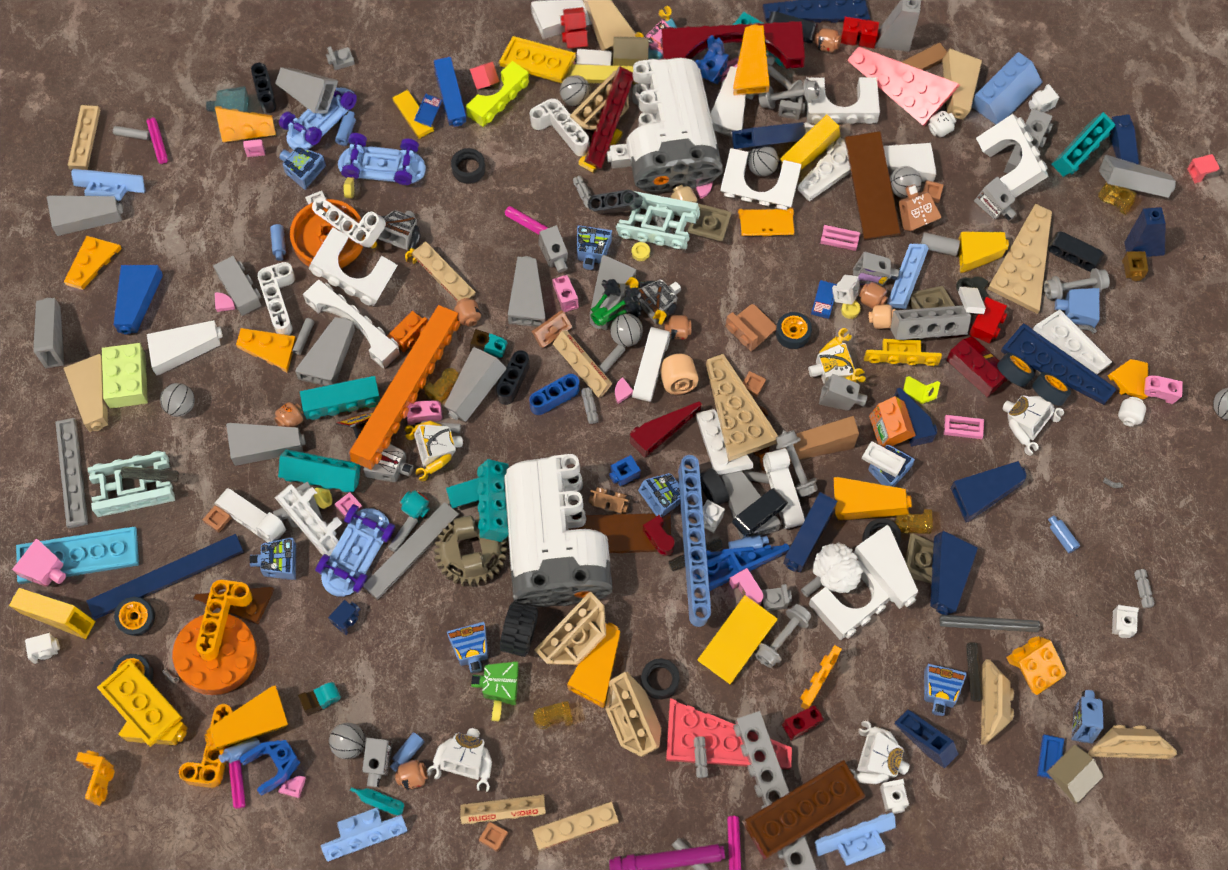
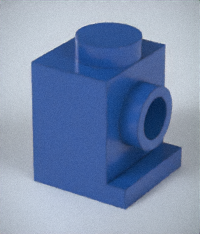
[609,455,641,487]

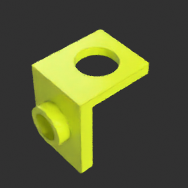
[903,376,940,404]

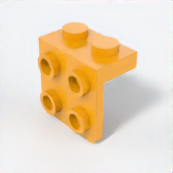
[1006,636,1066,695]
[76,750,115,806]

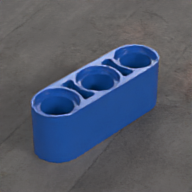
[529,374,579,415]

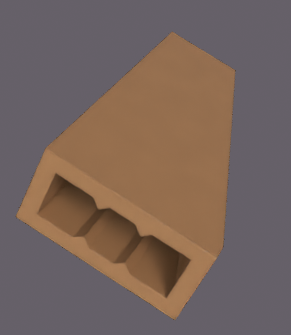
[781,416,859,462]

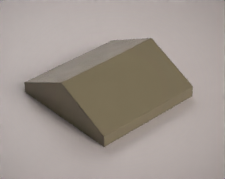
[613,36,649,66]
[687,204,732,241]
[909,286,955,309]
[905,533,934,583]
[1047,745,1103,804]

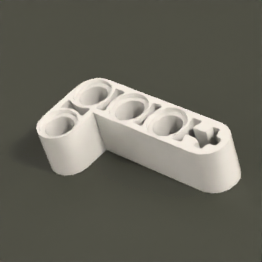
[530,99,589,157]
[312,198,386,247]
[258,262,295,335]
[632,327,670,402]
[763,448,805,529]
[214,488,286,542]

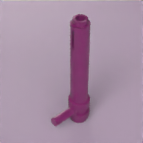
[609,844,725,870]

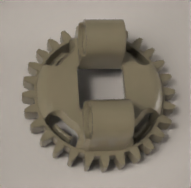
[434,515,507,587]

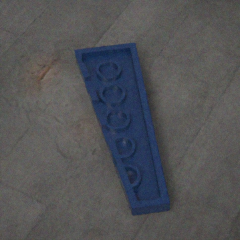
[762,0,870,23]
[1001,323,1116,405]

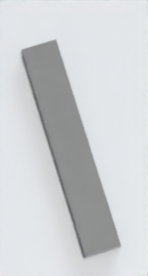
[55,418,88,529]
[363,502,459,600]

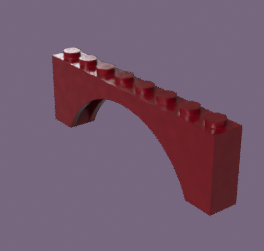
[662,21,805,68]

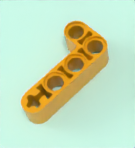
[196,580,252,661]
[179,704,234,788]

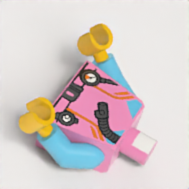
[635,6,677,60]

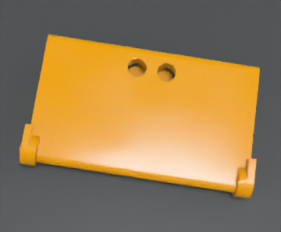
[738,208,794,236]

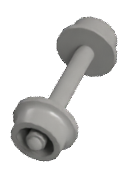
[766,54,804,103]
[759,79,820,109]
[1044,268,1110,300]
[776,430,818,497]
[755,604,812,668]

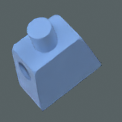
[1055,288,1099,328]

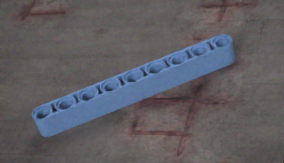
[678,455,711,627]

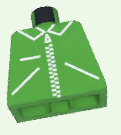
[471,662,519,705]

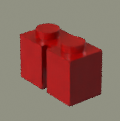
[560,7,588,48]
[840,17,879,49]
[969,297,1007,344]

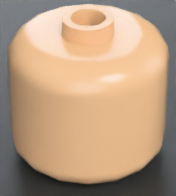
[659,353,699,395]

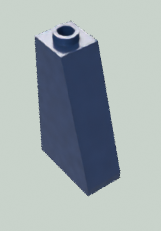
[732,122,806,149]
[1124,207,1166,257]
[950,461,1026,523]
[783,492,837,573]
[930,531,978,615]

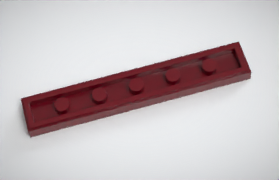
[584,66,634,169]

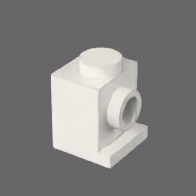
[1029,84,1059,112]
[607,144,631,169]
[832,275,861,305]
[703,499,725,533]
[1112,605,1139,638]
[25,633,60,664]
[880,779,909,814]

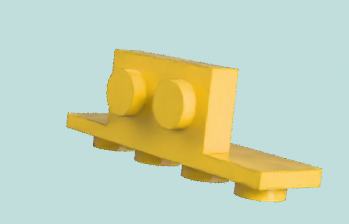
[864,339,942,366]

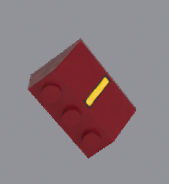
[946,336,1008,398]

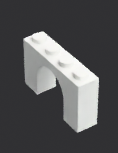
[806,77,880,124]
[976,114,1049,198]
[720,148,801,210]
[309,227,397,307]
[809,560,893,641]

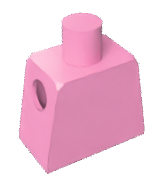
[12,539,66,587]

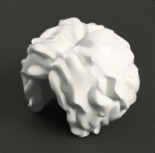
[813,542,863,593]

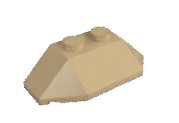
[569,70,629,130]
[535,591,606,665]
[981,659,1014,745]
[605,672,661,756]
[1087,725,1177,759]

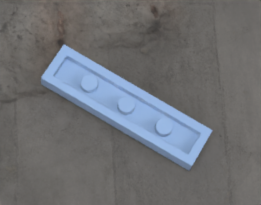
[887,244,929,309]

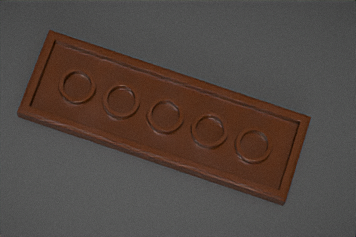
[844,131,900,241]
[569,513,671,553]
[742,760,866,860]

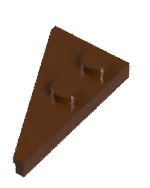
[193,587,274,624]

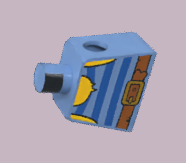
[447,622,488,673]
[924,664,967,716]

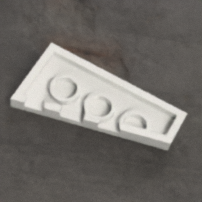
[798,137,851,201]
[1033,309,1112,374]

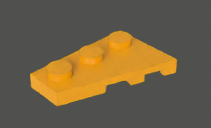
[215,106,276,142]
[64,236,122,290]
[236,328,296,373]
[800,645,842,709]

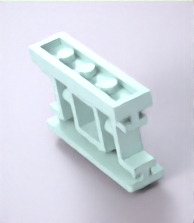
[616,191,700,249]
[88,451,175,517]

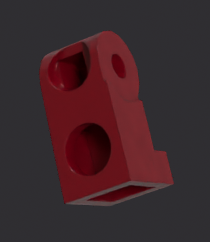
[643,515,674,556]
[781,705,825,741]

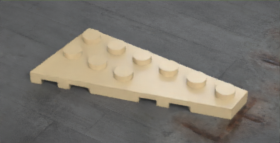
[988,204,1052,314]
[706,354,778,461]

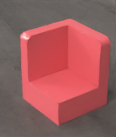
[470,62,499,89]
[1187,154,1220,183]

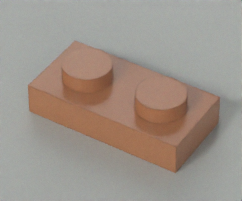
[532,311,572,348]

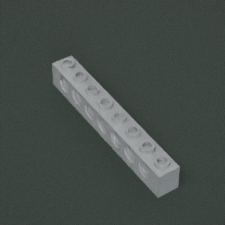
[733,711,816,870]

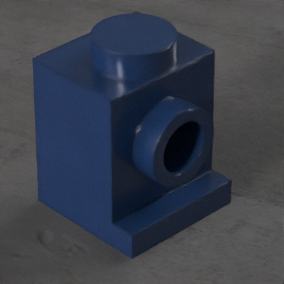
[328,600,360,635]

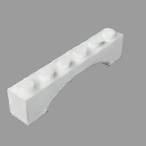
[303,280,400,369]

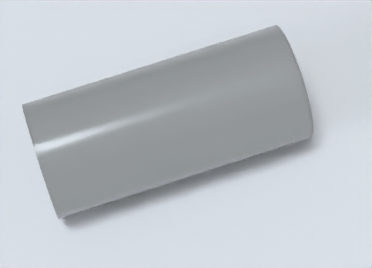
[921,232,960,256]

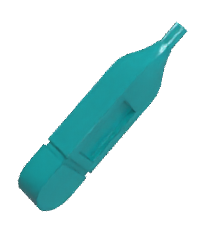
[350,787,404,815]

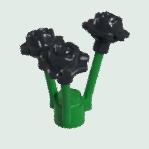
[590,279,642,326]

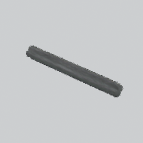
[939,615,1040,632]

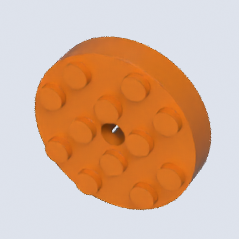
[290,199,365,269]
[172,614,257,695]

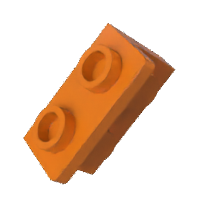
[387,311,428,352]

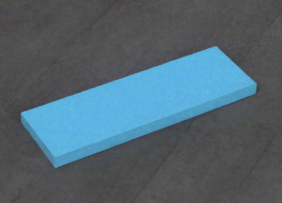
[16,527,139,584]

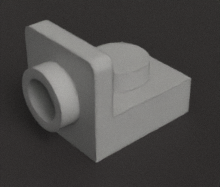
[326,47,355,71]
[778,96,805,120]
[761,584,792,611]

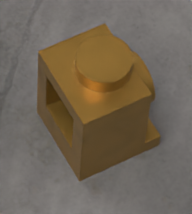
[1122,251,1148,281]

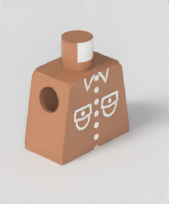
[899,184,941,231]

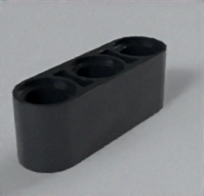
[768,11,819,44]
[251,62,277,114]
[588,190,643,215]
[1048,231,1104,272]
[496,350,530,405]
[732,488,788,537]

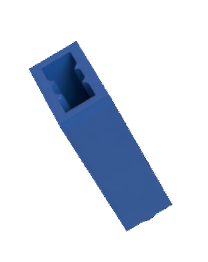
[434,57,466,126]
[114,265,162,335]

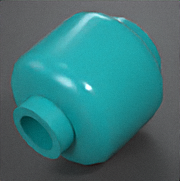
[400,490,430,519]

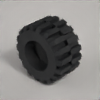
[500,602,538,657]

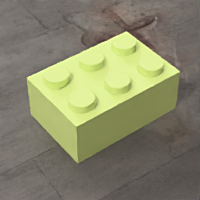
[102,343,148,408]

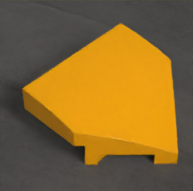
[1107,359,1148,399]

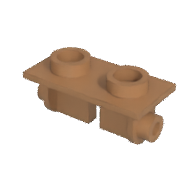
[589,487,630,514]

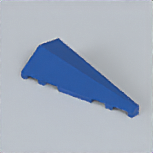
[692,544,790,591]

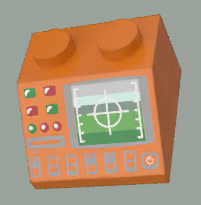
[869,396,916,447]

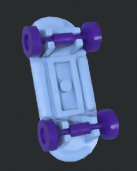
[279,88,357,150]
[338,133,426,185]
[315,504,396,597]

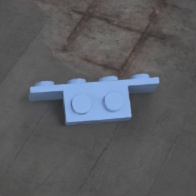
[71,169,145,201]
[321,808,407,861]
[815,813,896,866]

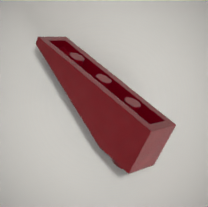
[630,401,702,458]

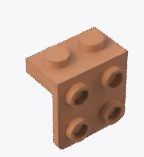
[725,304,776,351]

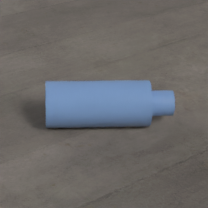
[335,111,356,146]
[270,224,286,261]
[1048,515,1080,553]
[728,535,769,549]
[390,732,425,772]
[219,737,260,763]

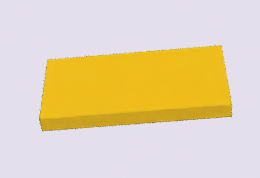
[499,36,576,83]
[697,595,778,685]
[97,659,183,747]

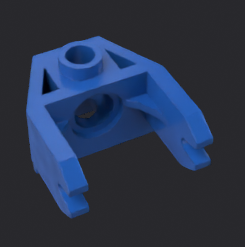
[694,35,729,84]
[239,740,300,796]

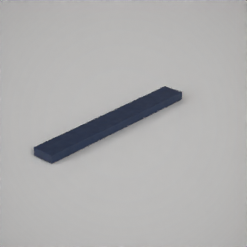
[86,534,244,620]

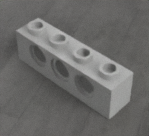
[1004,109,1053,174]
[890,306,971,340]

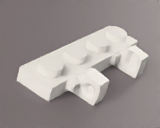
[275,484,342,556]

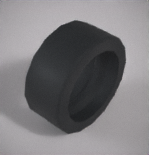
[451,148,485,184]
[700,468,729,505]
[862,518,901,547]
[641,658,680,700]

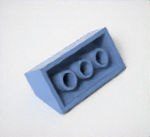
[971,52,1042,124]

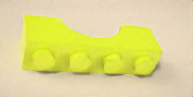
[466,61,529,127]

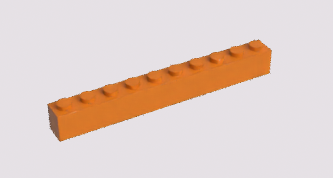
[349,305,460,470]

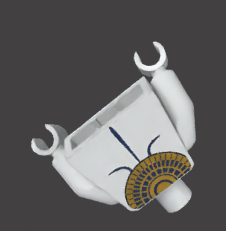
[1003,396,1064,456]
[850,721,909,784]
[427,728,492,792]

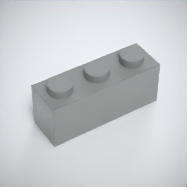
[213,256,262,316]

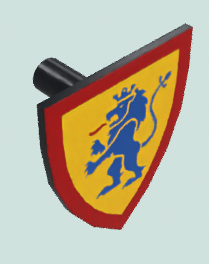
[336,412,373,440]

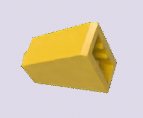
[958,232,1009,273]
[118,721,188,746]

